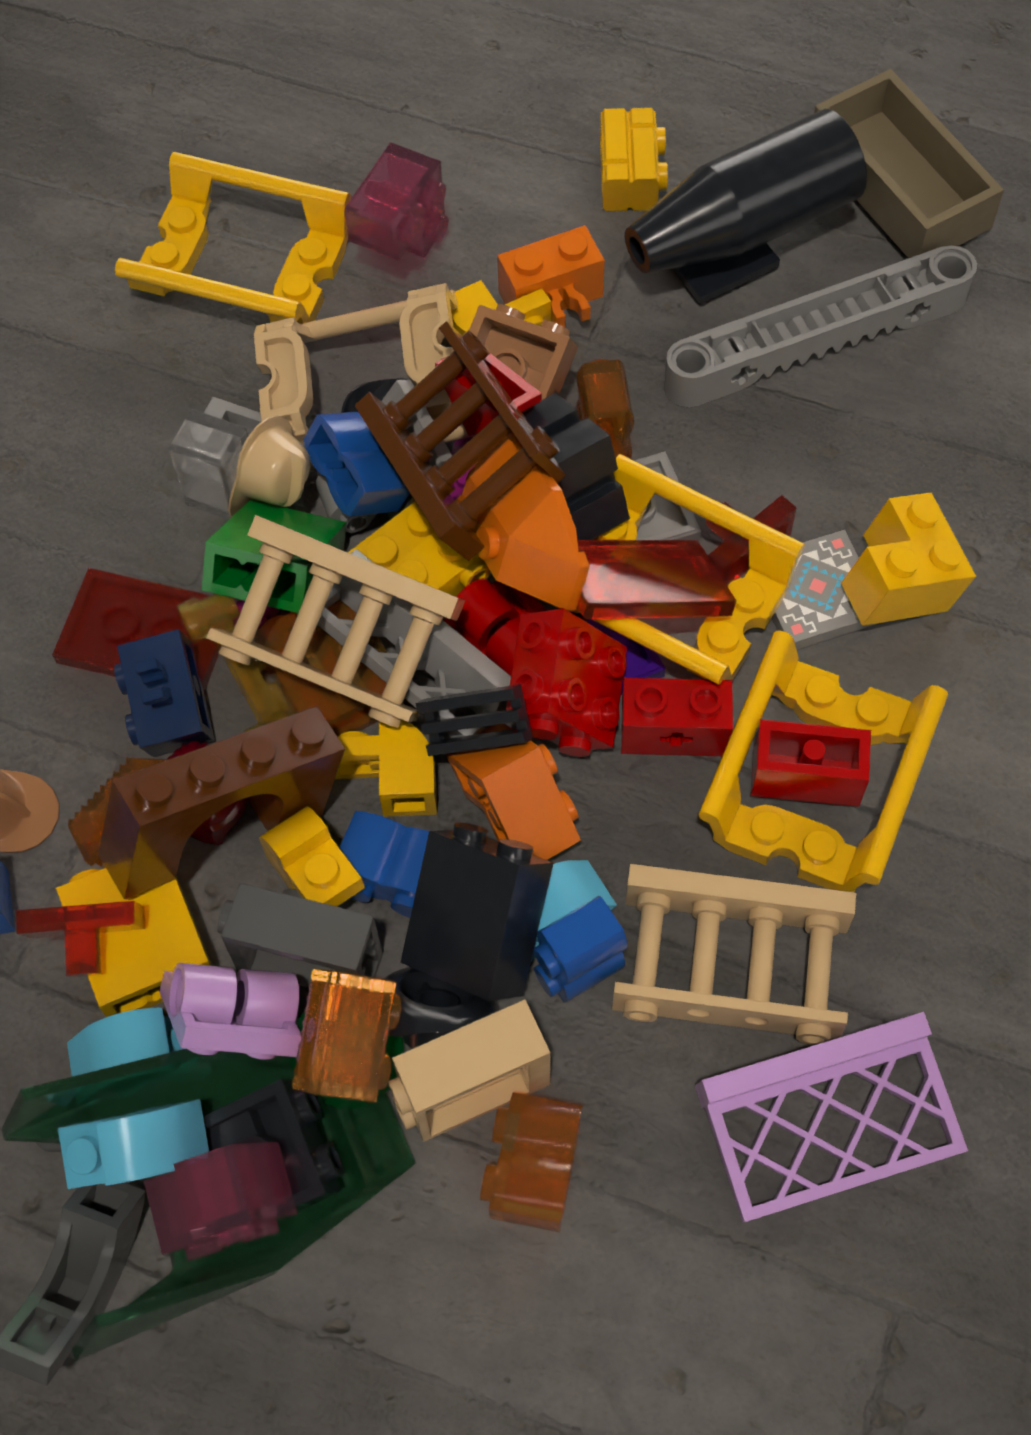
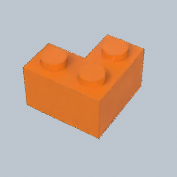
[446,724,581,860]

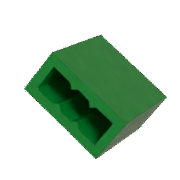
[202,500,347,613]

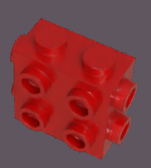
[506,608,627,757]

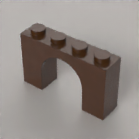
[98,706,345,900]

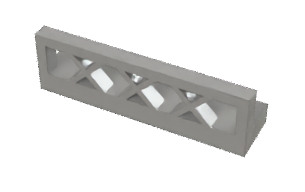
[317,549,511,738]

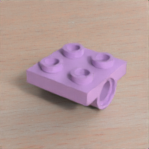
[159,963,302,1060]

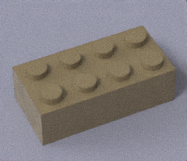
[814,69,1004,258]

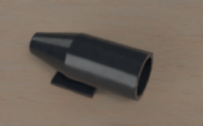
[624,109,867,304]

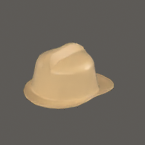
[228,415,311,517]

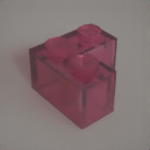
[344,142,449,261]
[144,1142,297,1261]

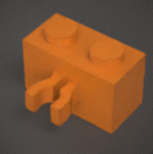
[497,225,605,327]

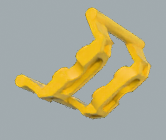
[115,152,351,324]
[570,454,805,685]
[698,630,948,892]

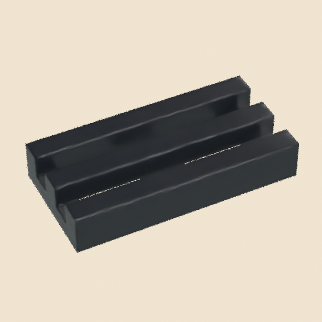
[415,684,533,756]

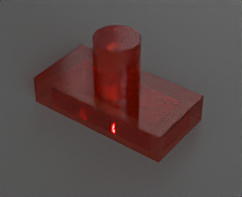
[705,495,797,593]
[16,901,145,977]

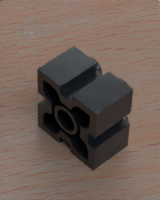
[521,393,630,547]

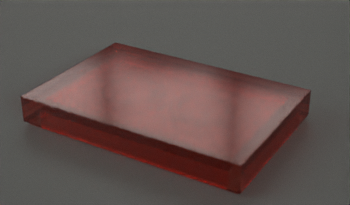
[577,540,737,619]
[52,568,232,693]

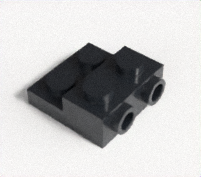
[191,1079,344,1243]

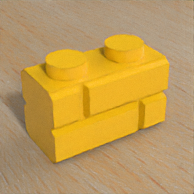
[600,108,668,211]

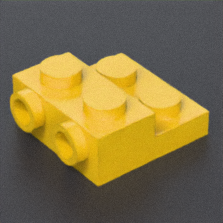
[348,501,490,597]

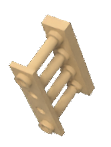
[206,515,465,727]
[612,864,856,1045]

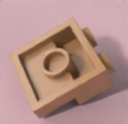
[469,304,578,400]

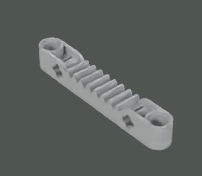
[664,245,977,407]

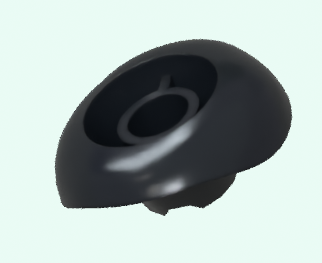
[368,967,498,1049]

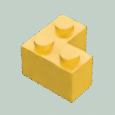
[841,492,976,626]

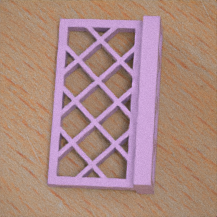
[695,1012,968,1223]

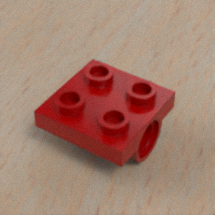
[443,578,547,676]

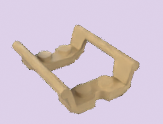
[254,283,474,472]

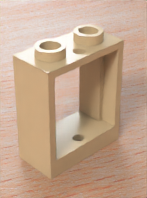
[388,1000,550,1142]

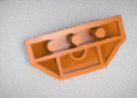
[457,432,590,611]

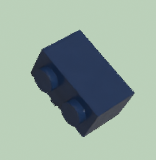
[114,629,215,757]

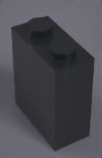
[400,822,553,1001]

